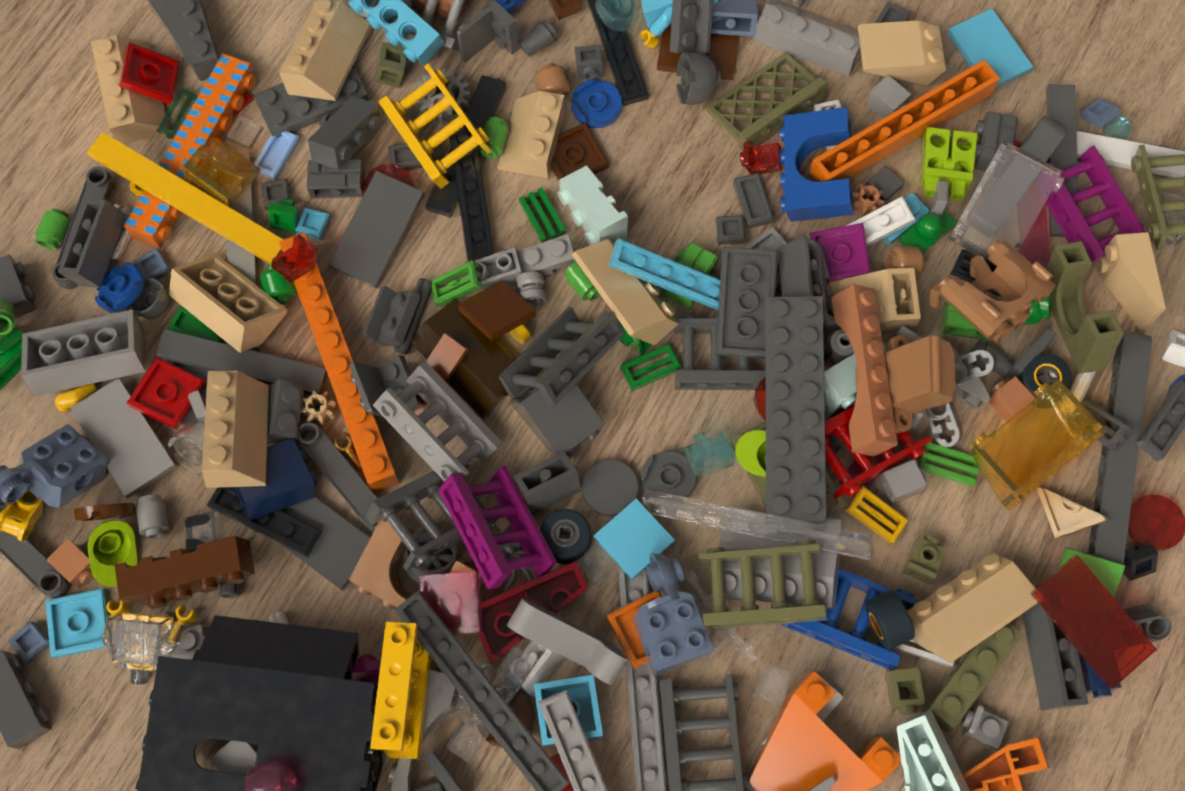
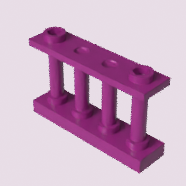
[1033,145,1146,266]
[438,466,557,590]

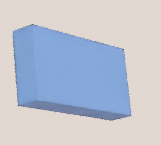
[251,131,300,181]

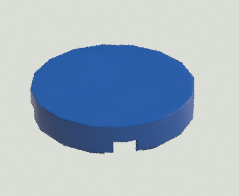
[571,79,622,128]
[95,262,145,313]

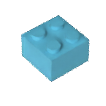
[534,675,603,749]

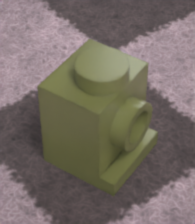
[374,42,406,88]
[902,536,946,585]
[884,668,925,715]

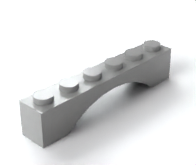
[388,670,458,791]

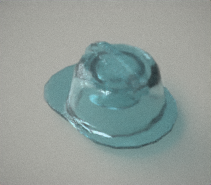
[595,0,636,32]

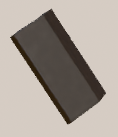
[411,299,515,418]

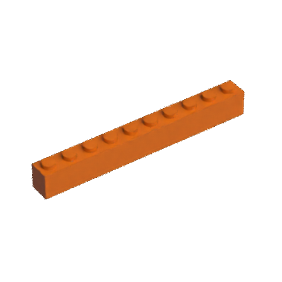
[279,232,400,493]

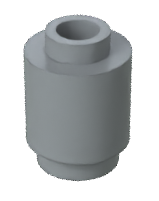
[829,330,854,364]
[136,495,169,539]

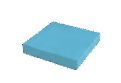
[593,499,675,580]
[45,588,113,659]

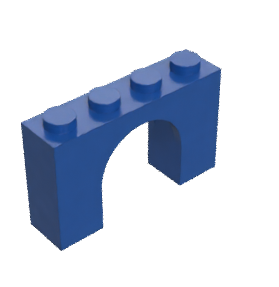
[780,107,854,222]

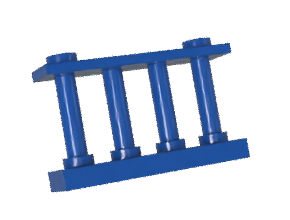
[781,568,920,671]

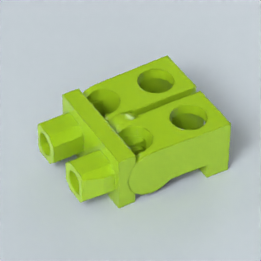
[919,127,978,202]

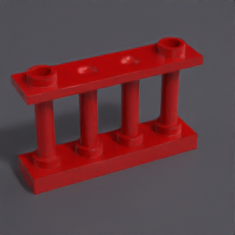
[825,406,932,500]

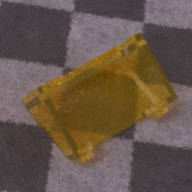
[970,379,1107,511]

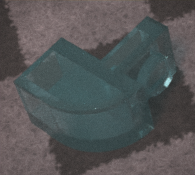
[682,432,735,476]

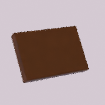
[657,24,739,80]

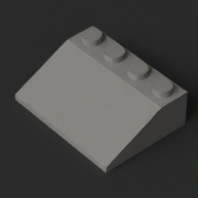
[719,511,842,609]

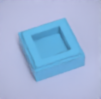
[295,207,331,241]

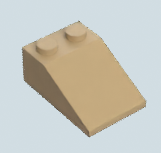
[858,20,946,86]
[1096,232,1166,330]

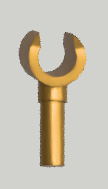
[334,432,361,470]

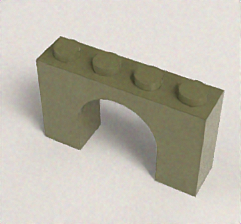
[1046,241,1124,374]

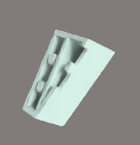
[557,165,628,246]
[824,343,886,421]
[897,709,970,791]

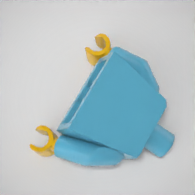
[640,0,673,49]

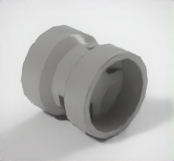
[517,272,546,307]

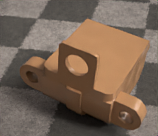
[856,335,956,433]

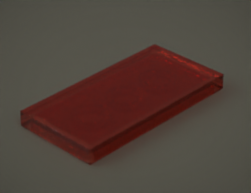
[1030,555,1157,688]

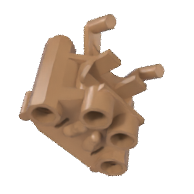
[929,240,1055,343]

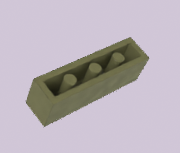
[923,623,1024,732]

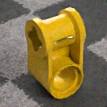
[0,490,43,542]

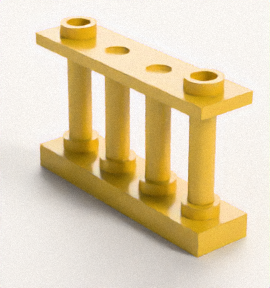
[378,64,492,189]
[370,622,431,759]

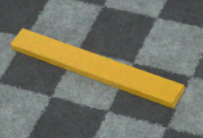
[87,132,283,265]

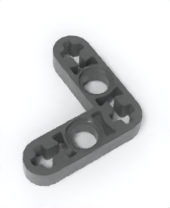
[925,349,997,447]

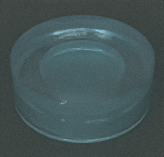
[1102,115,1132,140]

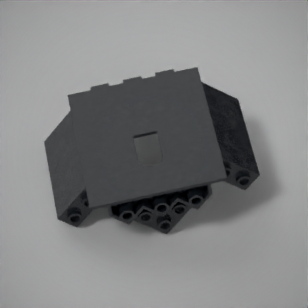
[135,615,384,791]

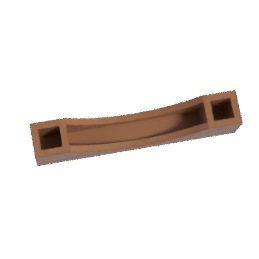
[831,284,898,456]

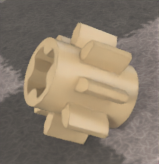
[301,391,337,427]

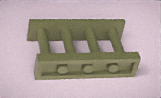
[1131,145,1185,250]
[699,540,828,629]

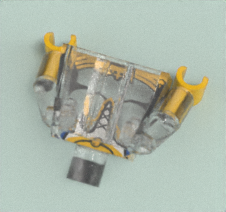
[102,600,197,685]

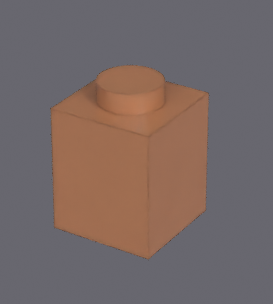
[988,376,1039,427]
[46,539,94,588]

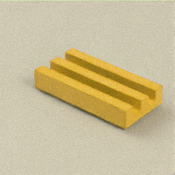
[845,486,908,544]

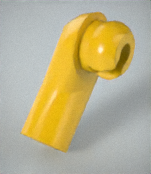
[54,383,96,412]

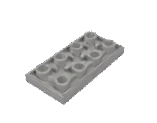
[70,378,177,498]

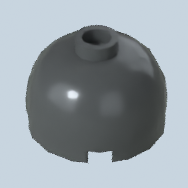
[676,52,721,105]

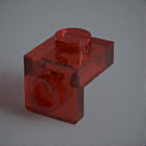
[740,141,782,175]
[271,234,318,283]

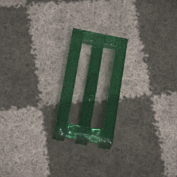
[156,86,198,139]

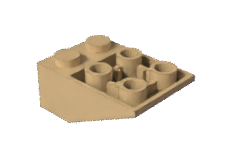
[827,268,921,335]

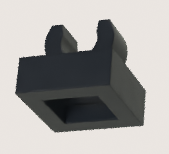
[1123,543,1158,581]

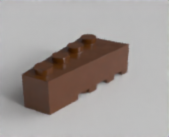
[114,536,255,609]

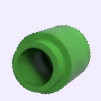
[478,117,509,158]
[35,208,71,250]
[564,262,600,301]
[0,299,15,335]

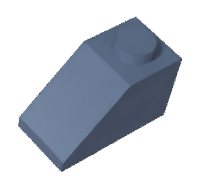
[711,0,758,36]

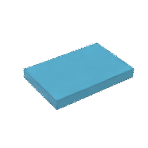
[947,9,1033,89]

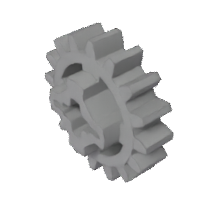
[416,68,471,124]

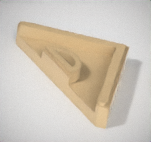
[1036,487,1108,539]

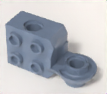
[0,424,107,508]
[633,553,714,676]

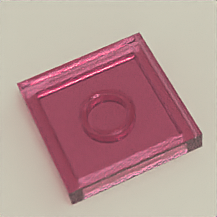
[419,571,483,634]

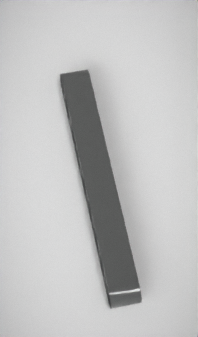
[1088,330,1152,563]

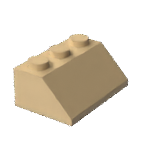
[497,91,566,179]

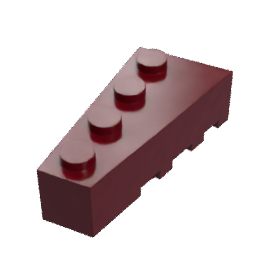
[467,561,588,665]

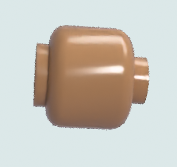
[535,63,571,100]
[884,245,927,280]

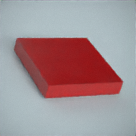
[119,42,180,105]
[127,357,207,430]

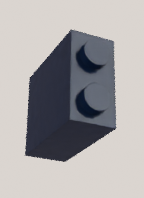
[234,438,318,520]

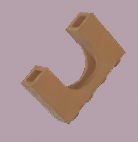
[349,520,484,635]

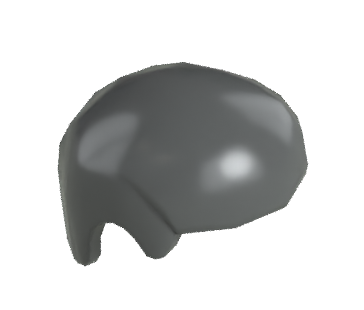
[129,278,169,319]

